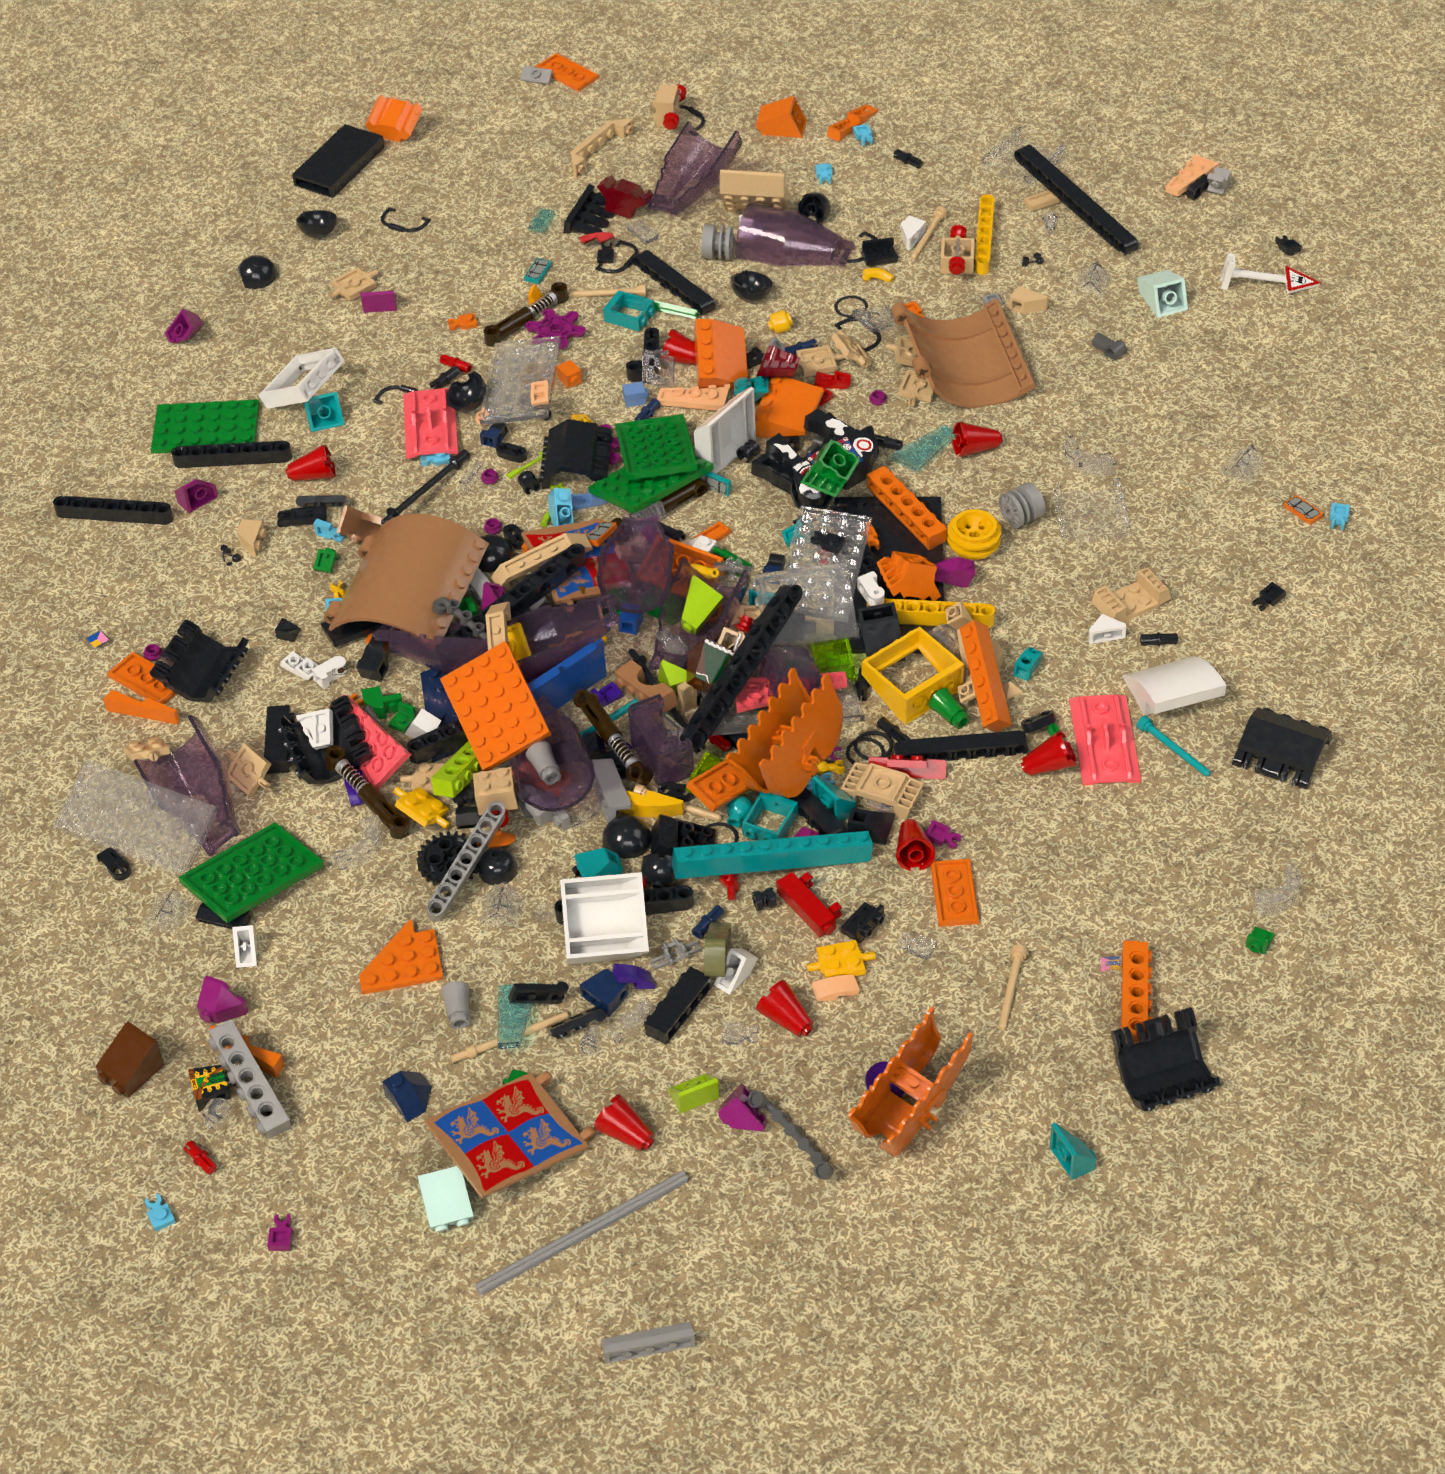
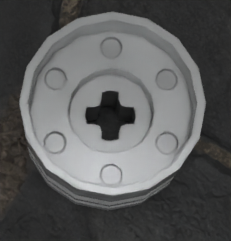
[701,224,735,260]
[999,482,1046,529]

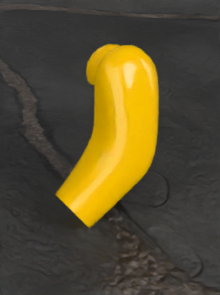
[862,268,895,283]
[686,563,719,580]

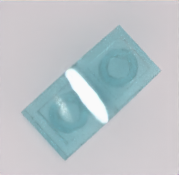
[528,208,555,233]

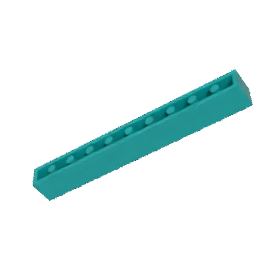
[672,831,873,879]

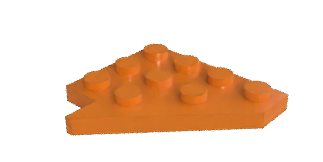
[359,920,444,995]

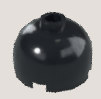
[798,192,831,225]
[477,847,517,885]
[641,854,678,888]

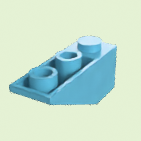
[548,488,574,527]

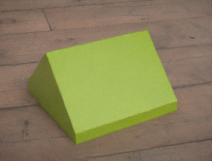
[658,659,687,697]
[667,1073,719,1113]

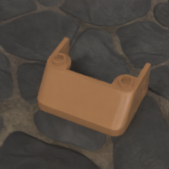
[336,505,383,544]

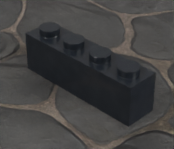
[264,705,295,774]
[644,966,712,1045]

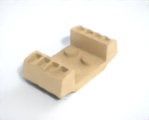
[1091,568,1171,622]
[840,762,924,820]

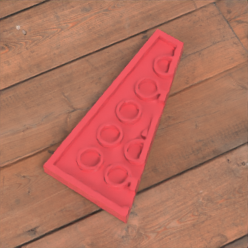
[735,671,847,713]
[342,694,412,790]

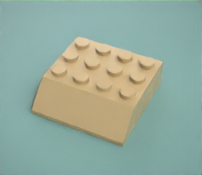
[720,170,790,216]

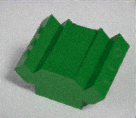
[800,439,860,497]

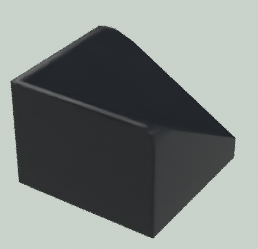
[275,618,301,642]

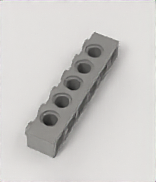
[208,1019,291,1139]

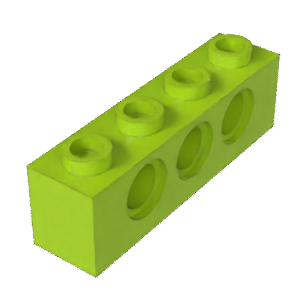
[431,740,482,798]

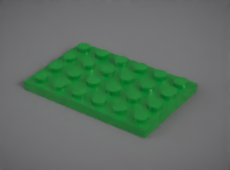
[151,399,260,454]
[615,414,698,481]
[588,456,714,514]
[179,822,324,923]

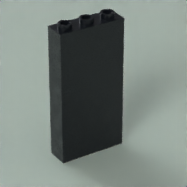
[292,124,385,198]

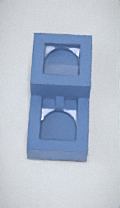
[571,490,608,511]

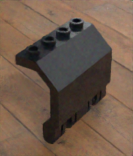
[539,419,612,489]
[150,620,249,702]
[277,695,373,784]
[1232,707,1332,790]
[1111,1007,1221,1111]

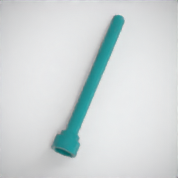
[1136,715,1211,776]

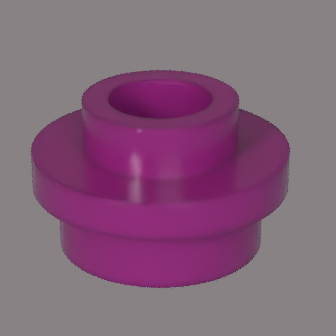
[869,390,886,405]
[481,469,499,484]
[484,518,502,534]
[144,644,162,661]

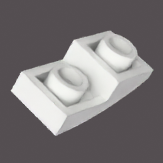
[280,651,319,680]

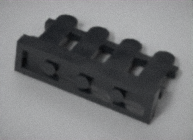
[563,184,615,235]

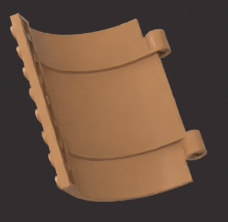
[891,298,1037,408]
[323,514,489,652]

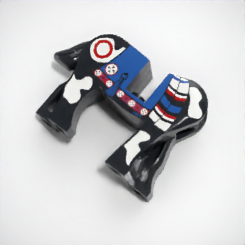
[751,408,879,513]

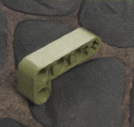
[704,922,731,977]

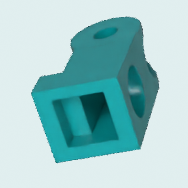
[1013,646,1043,681]

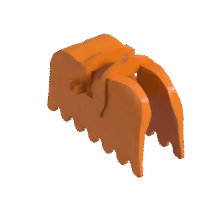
[725,668,843,798]
[847,1006,973,1157]

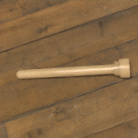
[911,206,948,260]
[568,284,647,297]
[633,784,722,821]
[998,945,1028,1031]

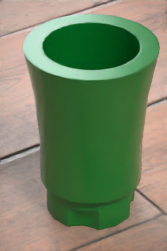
[928,688,970,729]

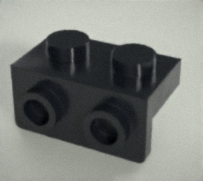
[861,237,898,266]
[840,902,885,943]

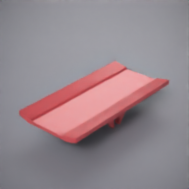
[403,388,458,459]
[1069,694,1141,785]

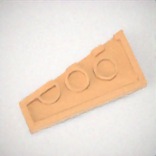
[1165,155,1219,196]
[657,384,731,411]

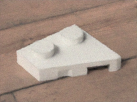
[296,709,333,750]

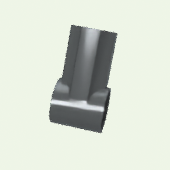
[1092,333,1127,361]

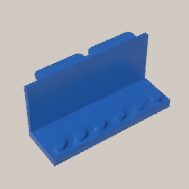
[528,638,607,718]

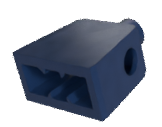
[580,969,628,1017]

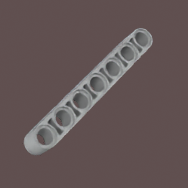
[427,801,505,922]

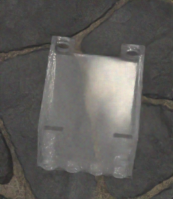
[752,563,860,653]

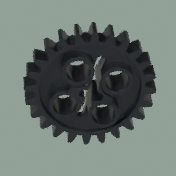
[417,831,479,886]

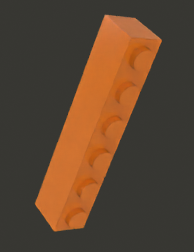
[959,620,1012,732]

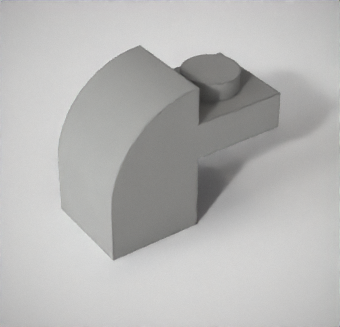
[1207,167,1232,195]

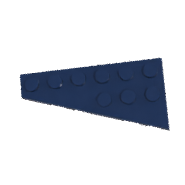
[420,667,462,762]

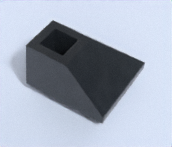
[847,806,895,845]

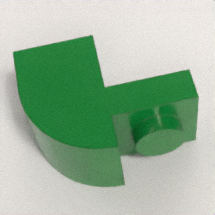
[361,686,402,719]

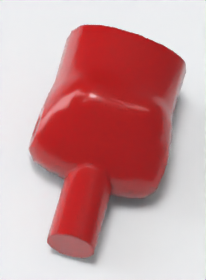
[719,874,740,900]

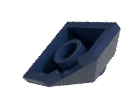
[382,1071,432,1123]

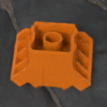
[365,94,423,142]
[876,551,941,601]

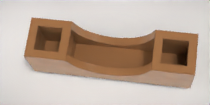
[614,660,678,716]

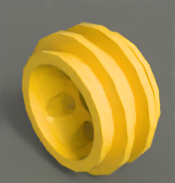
[947,509,1001,560]

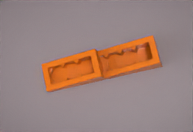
[827,104,878,142]
[103,690,180,724]
[209,1025,284,1079]

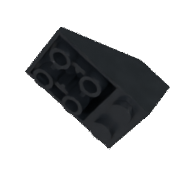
[857,602,906,663]
[650,814,715,858]

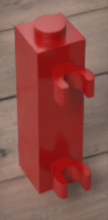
[776,872,843,938]

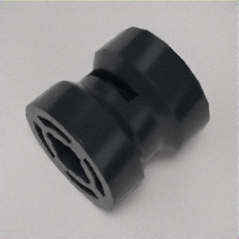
[736,439,761,463]
[518,471,540,495]
[452,785,476,808]
[752,887,777,911]

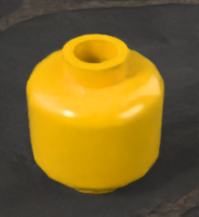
[768,310,793,334]

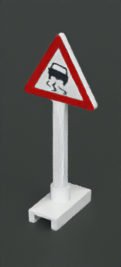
[1220,253,1321,294]

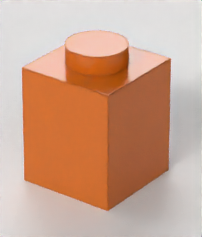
[556,360,582,388]

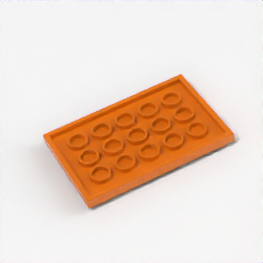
[440,641,552,771]

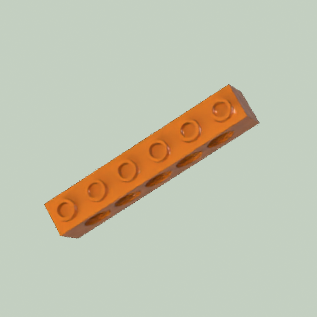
[867,466,948,550]
[1121,940,1152,1041]

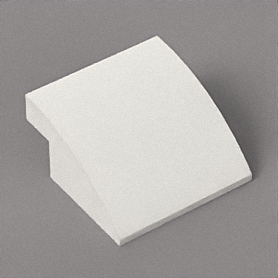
[1122,656,1226,715]

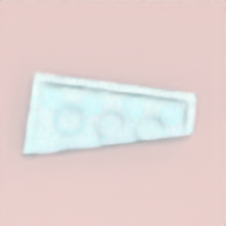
[889,425,955,473]
[498,982,539,1049]

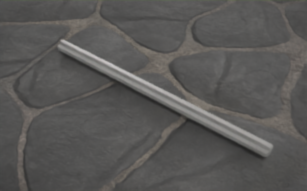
[475,1171,688,1295]

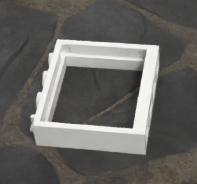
[258,348,345,409]

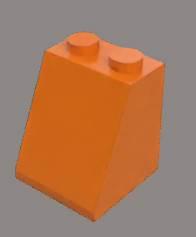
[756,96,807,138]

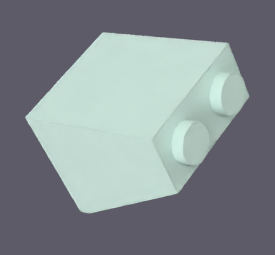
[1137,270,1188,318]
[418,1166,473,1233]

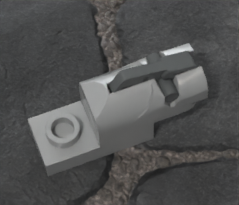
[517,787,571,831]

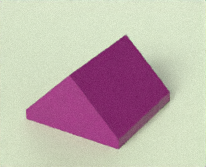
[360,291,397,313]

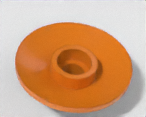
[477,828,516,847]

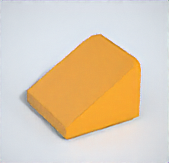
[528,285,545,307]

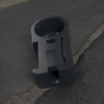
[1186,174,1209,201]
[97,847,131,881]

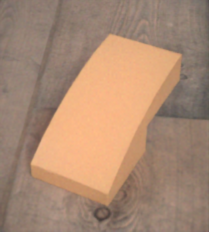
[530,380,550,406]
[811,975,860,1001]

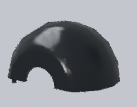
[295,210,337,239]
[238,255,278,289]
[731,270,773,302]
[447,371,486,412]
[478,534,514,572]
[602,815,651,859]

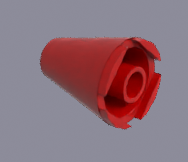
[661,329,696,366]
[952,422,1003,457]
[285,444,336,481]
[1020,730,1077,776]
[896,819,935,871]
[756,980,813,1037]
[594,1094,654,1151]

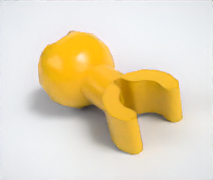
[330,581,346,598]
[815,760,845,775]

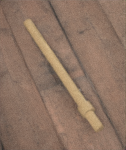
[450,1012,569,1063]

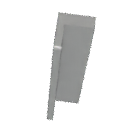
[588,759,631,823]
[601,1322,695,1364]

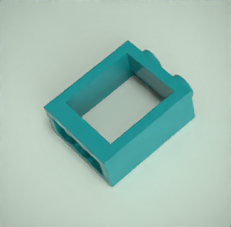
[603,290,656,332]
[742,793,798,840]

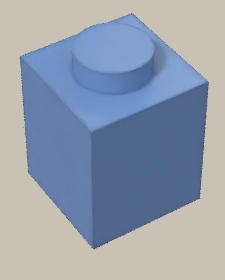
[622,382,649,407]

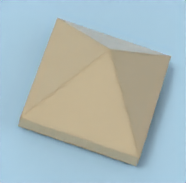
[1002,680,1023,700]

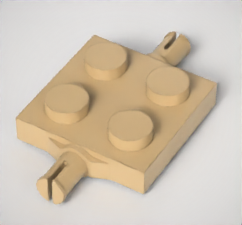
[329,267,378,301]
[831,330,873,368]
[884,336,918,367]
[796,345,845,377]
[898,369,935,406]
[123,737,170,761]
[225,743,271,796]
[400,763,444,796]

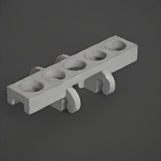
[649,938,702,971]

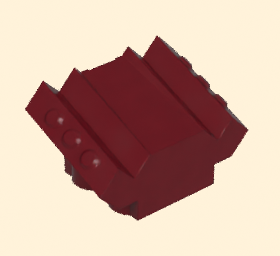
[597,175,654,219]
[756,345,801,378]

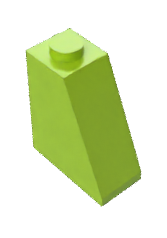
[681,575,723,635]

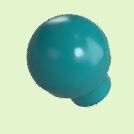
[727,795,753,828]

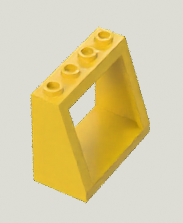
[862,626,964,725]

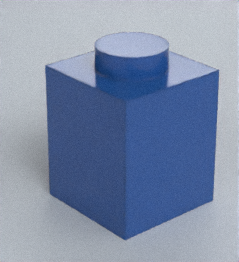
[618,604,643,635]

